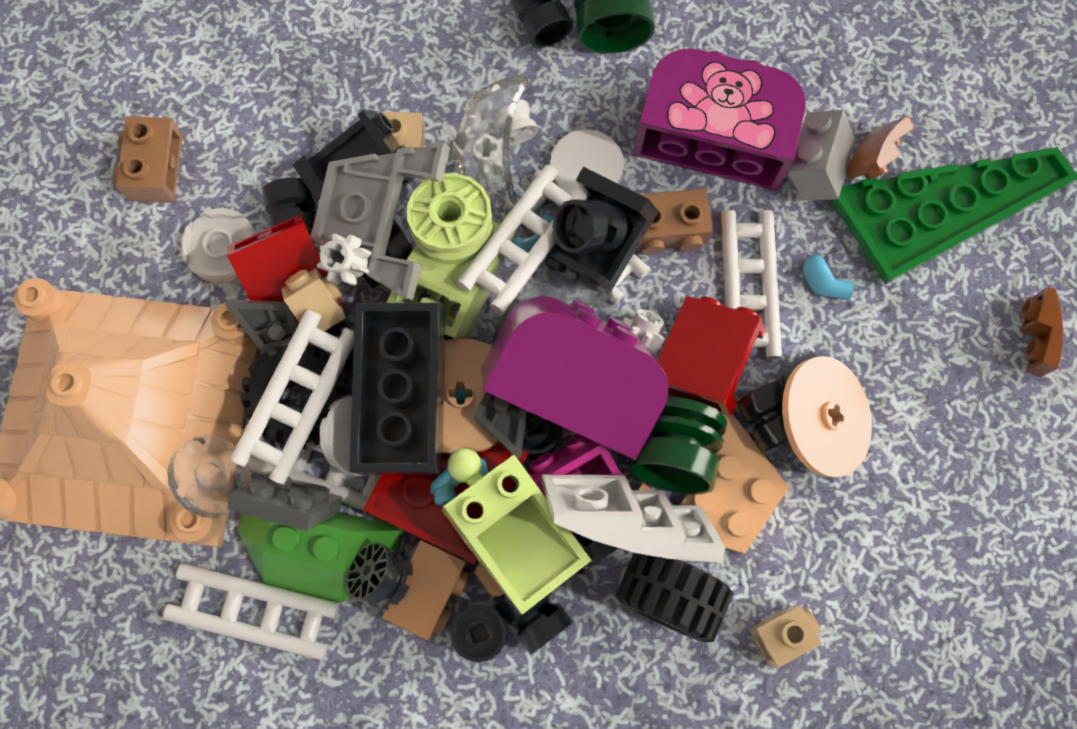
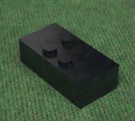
[349,302,446,475]

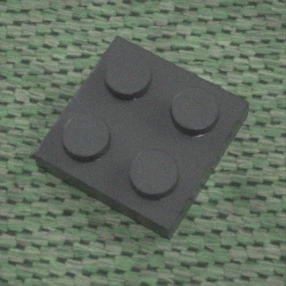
[227,474,343,531]

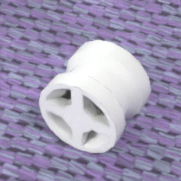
[494,100,538,146]

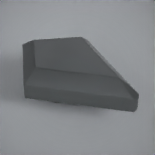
[226,300,297,352]
[474,392,527,459]

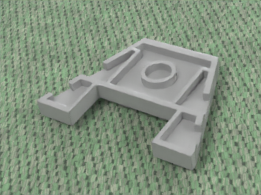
[311,142,450,300]

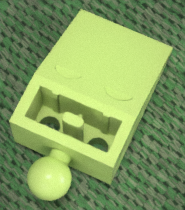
[387,216,515,338]
[441,448,592,615]

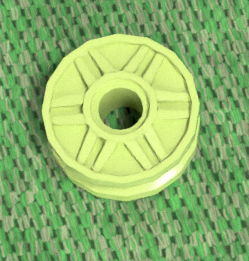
[407,173,493,265]

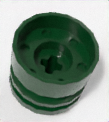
[574,0,655,54]
[628,396,727,495]

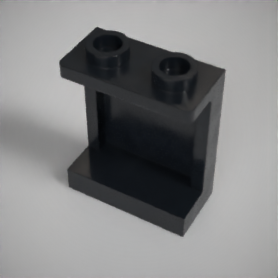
[293,109,416,204]
[544,166,659,293]

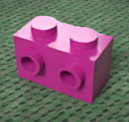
[526,434,622,497]

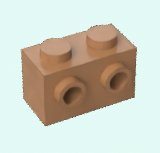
[113,116,183,203]
[636,188,713,255]
[382,540,471,641]

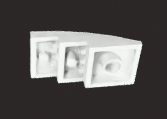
[542,474,725,563]

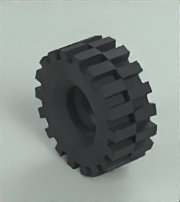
[240,345,347,450]

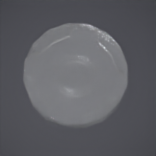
[167,435,251,518]

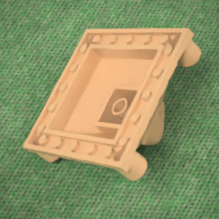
[0,278,259,548]

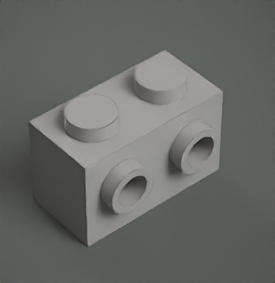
[787,109,856,201]

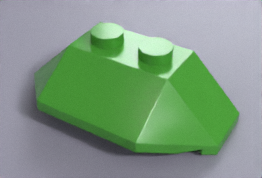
[238,512,403,603]

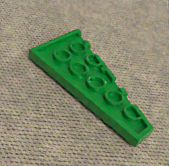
[830,147,1077,285]

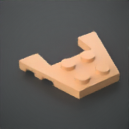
[638,414,789,554]

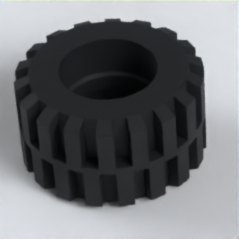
[615,553,734,642]

